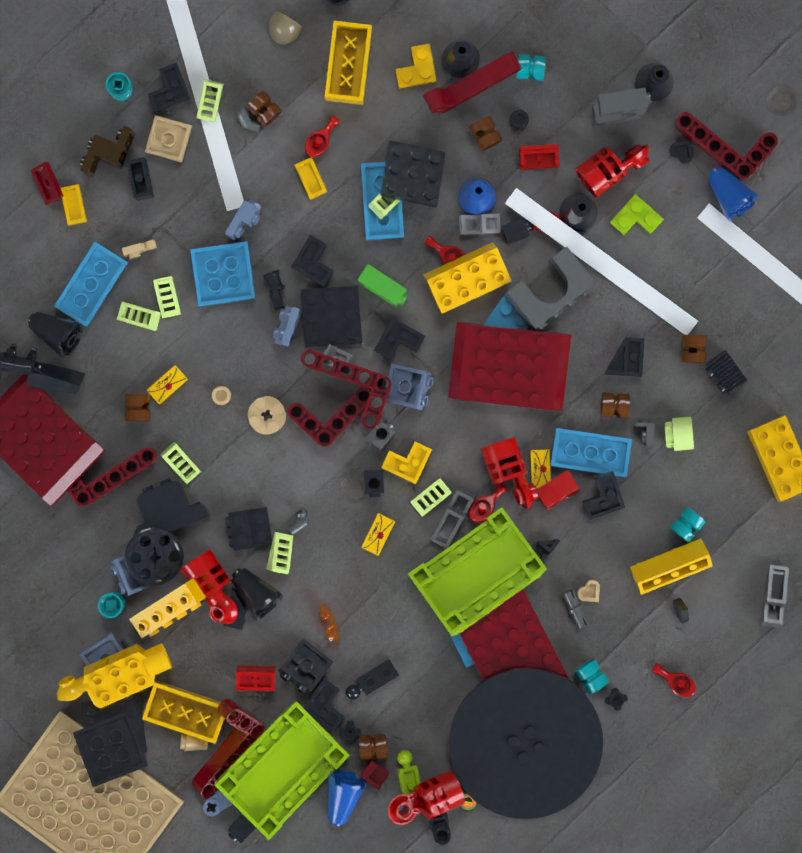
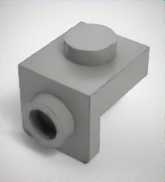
[323,344,356,374]

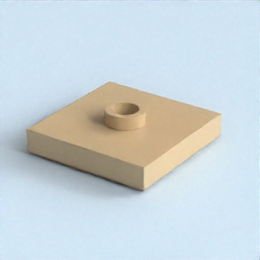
[145,115,192,163]

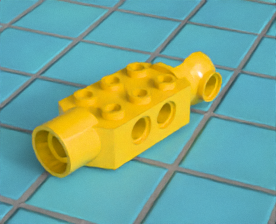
[57,643,172,708]

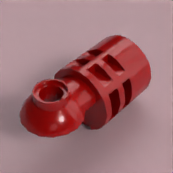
[575,144,650,198]
[481,437,538,510]
[180,549,238,624]
[388,770,465,825]

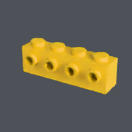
[630,539,713,595]
[129,578,206,638]

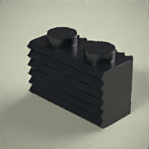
[126,157,154,201]
[705,350,748,395]

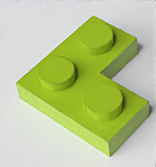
[610,194,664,236]

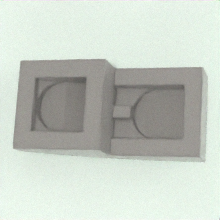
[459,214,501,235]

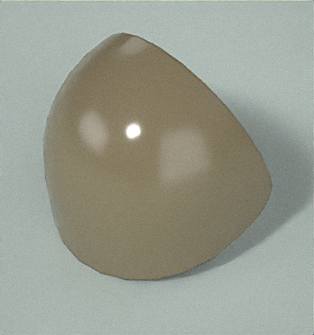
[268,11,303,45]

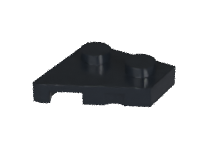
[605,337,645,377]

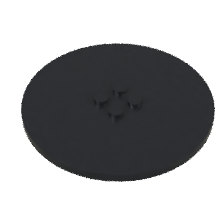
[449,667,603,819]

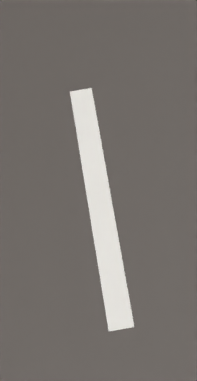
[167,0,244,211]
[505,188,698,335]
[697,203,802,304]

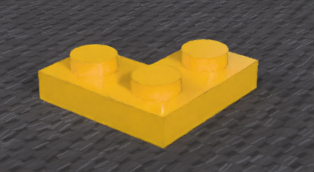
[396,43,437,89]
[381,442,432,484]

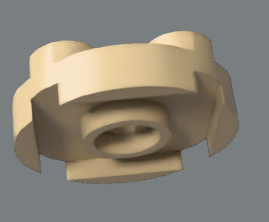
[248,396,286,435]

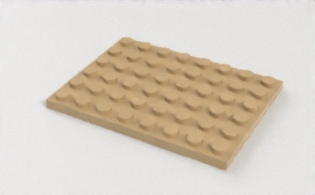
[0,710,184,853]

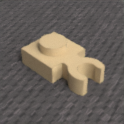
[122,240,157,259]

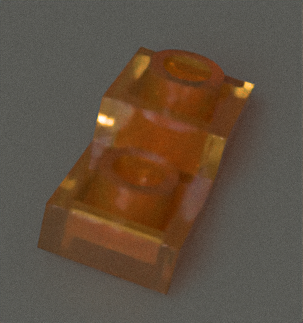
[319,602,340,643]

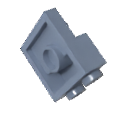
[225,200,261,241]
[273,306,302,348]
[385,364,433,410]
[110,552,162,597]
[79,632,125,665]

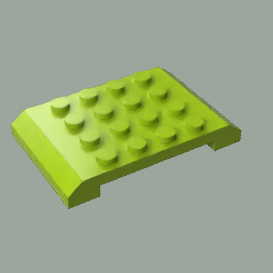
[408,507,547,637]
[214,701,350,840]

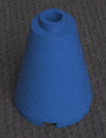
[708,167,759,221]
[458,177,496,215]
[328,770,367,826]

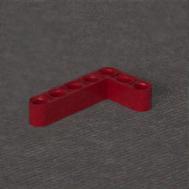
[423,51,522,114]
[675,112,778,181]
[301,350,392,429]
[288,377,386,447]
[68,448,158,507]
[192,699,265,798]

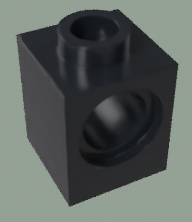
[501,217,531,245]
[364,470,384,497]
[228,814,256,843]

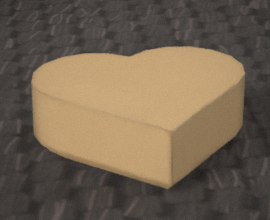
[577,579,600,602]

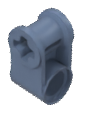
[203,790,232,816]

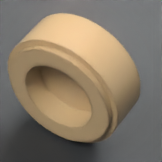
[212,386,231,405]

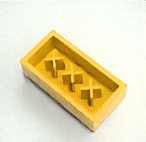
[325,21,372,105]
[423,242,511,314]
[747,415,802,501]
[142,680,225,744]

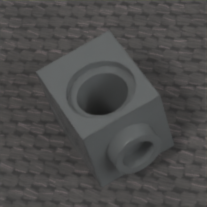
[366,420,395,450]

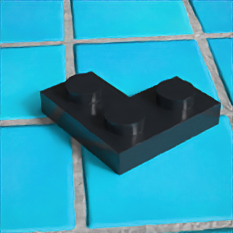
[148,63,191,113]
[291,235,334,287]
[373,317,426,360]
[582,471,625,520]
[303,678,344,732]

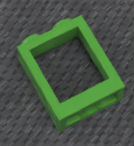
[357,264,408,308]

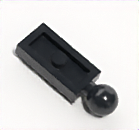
[345,659,399,700]

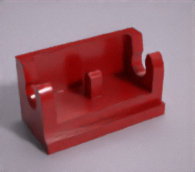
[519,144,559,170]
[536,470,580,511]
[236,665,276,691]

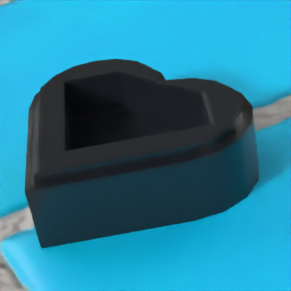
[669,140,693,164]
[673,598,689,623]

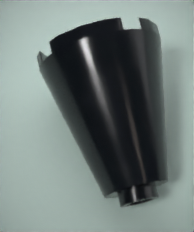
[442,40,480,78]
[635,63,674,101]
[559,193,598,231]
[28,312,83,358]
[231,568,283,621]

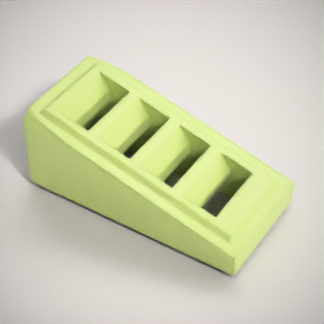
[196,79,224,122]
[368,194,401,219]
[153,276,181,319]
[117,301,161,331]
[160,442,201,484]
[411,478,452,517]
[266,532,293,574]

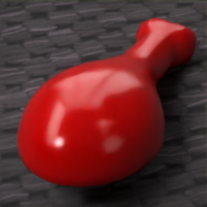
[305,116,340,157]
[424,236,465,264]
[469,483,507,522]
[652,663,696,697]

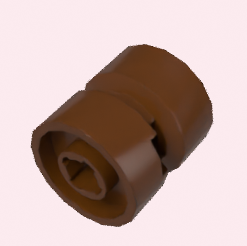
[246,91,282,127]
[469,116,502,151]
[681,335,707,363]
[600,392,630,419]
[125,394,150,421]
[359,733,388,761]

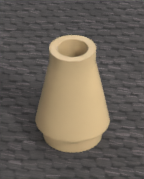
[180,734,208,752]

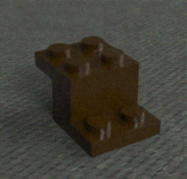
[79,126,136,178]

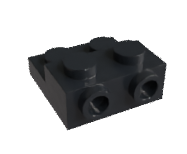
[225,507,272,551]
[278,639,333,694]

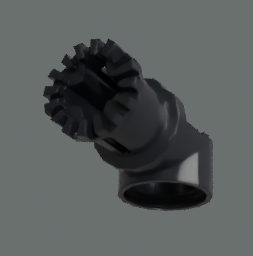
[263,270,286,311]

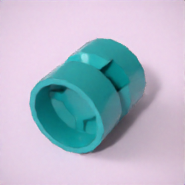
[516,54,546,81]
[105,72,134,101]
[670,507,706,543]
[98,592,126,618]
[574,658,609,695]

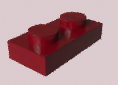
[31,162,64,205]

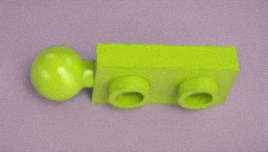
[397,750,421,794]

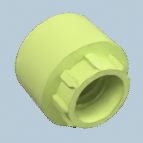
[665,416,694,451]

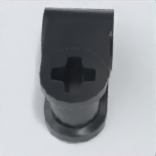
[429,812,451,845]

